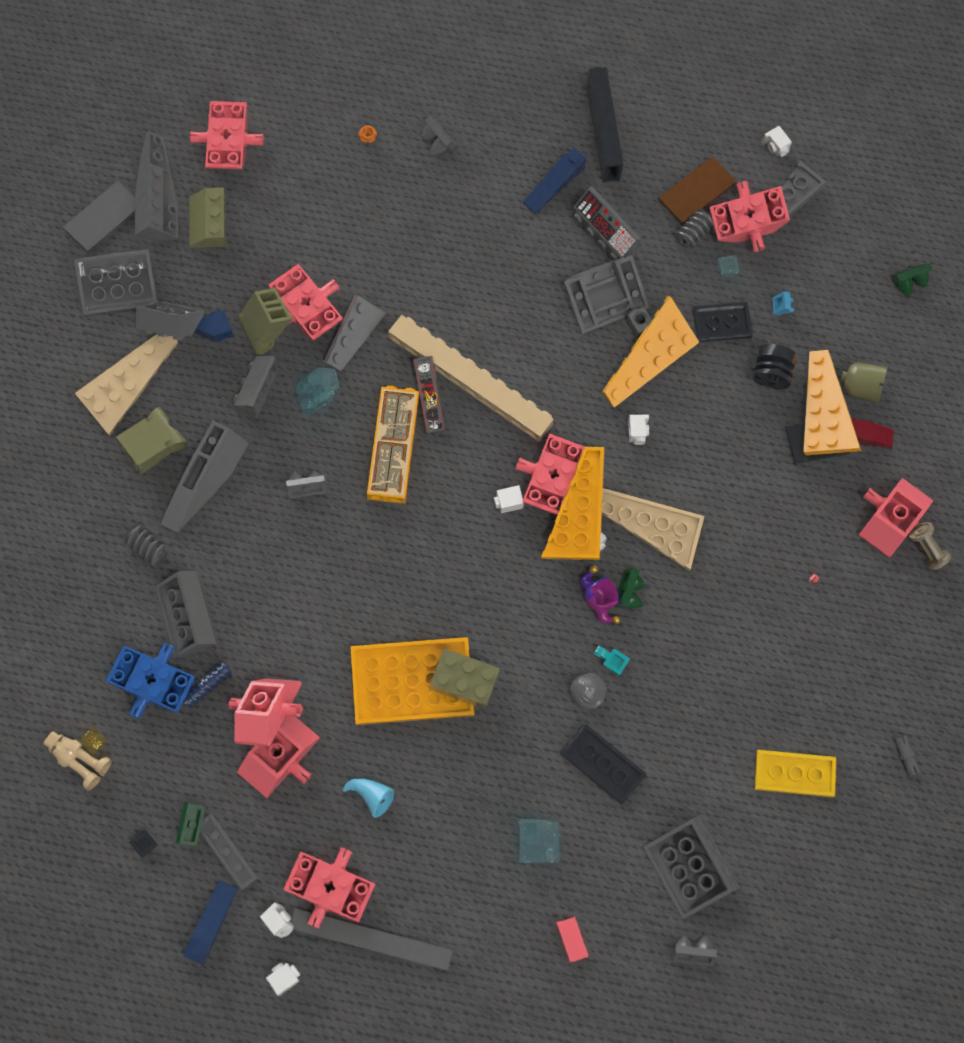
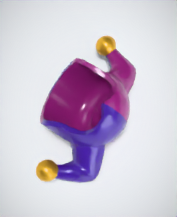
[580,565,620,624]

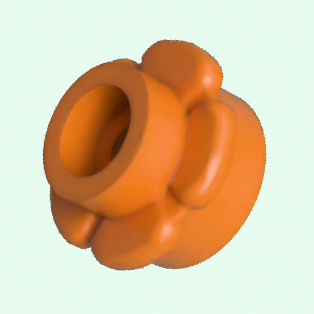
[359,126,377,143]

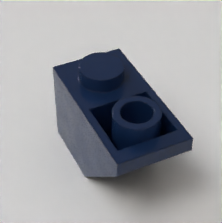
[194,310,233,342]

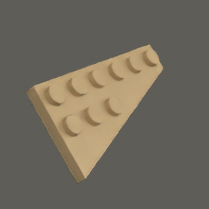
[75,333,178,436]
[602,488,704,571]

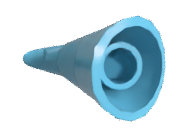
[343,779,394,818]

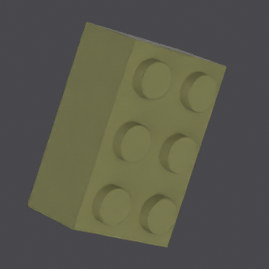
[430,649,500,710]

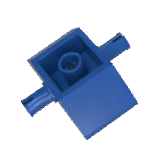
[106,643,196,719]

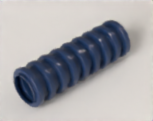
[184,662,232,708]

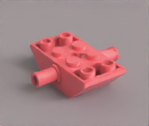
[190,101,264,169]
[710,181,790,252]
[268,264,343,341]
[516,434,585,515]
[858,478,933,558]
[229,678,303,747]
[237,715,320,798]
[284,847,375,929]

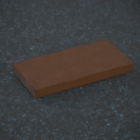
[658,156,736,225]

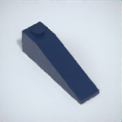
[523,147,587,214]
[183,881,238,966]

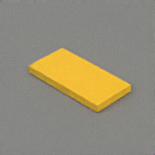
[755,750,836,797]

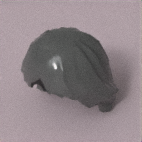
[570,673,607,710]

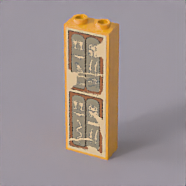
[367,386,419,504]

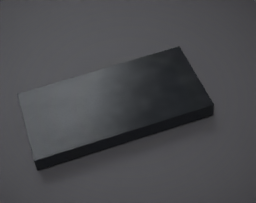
[560,723,647,805]

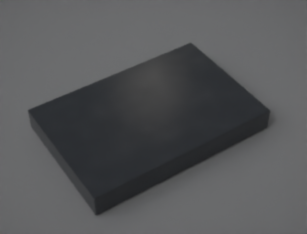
[692,302,753,342]
[786,424,850,464]

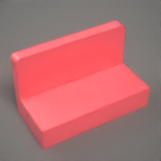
[555,917,588,963]

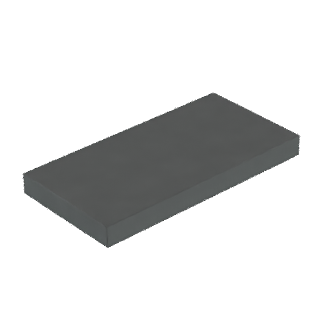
[63,181,135,253]

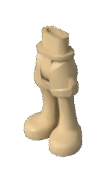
[43,731,111,791]

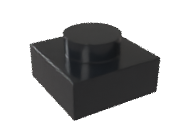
[129,829,158,858]

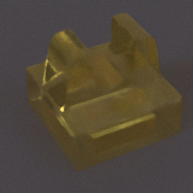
[79,726,108,755]

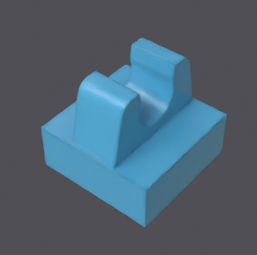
[772,291,794,316]

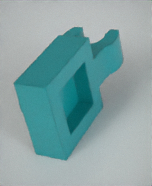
[594,646,630,676]

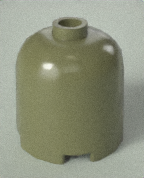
[841,362,887,403]

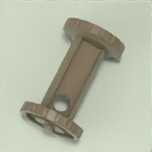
[909,522,951,570]

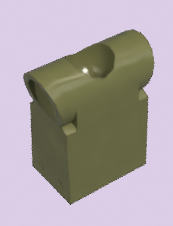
[237,288,292,355]
[116,407,188,474]

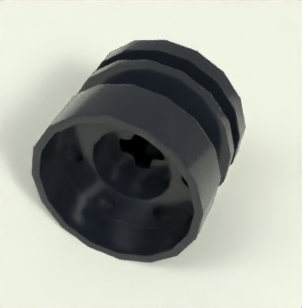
[752,344,797,390]

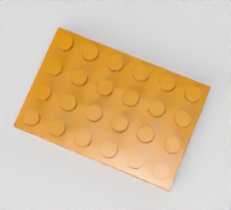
[351,637,474,725]

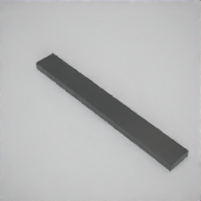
[291,908,453,971]

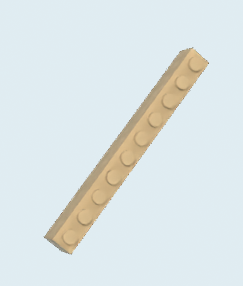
[388,315,554,442]

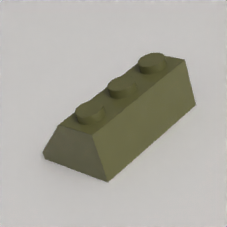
[189,187,226,248]

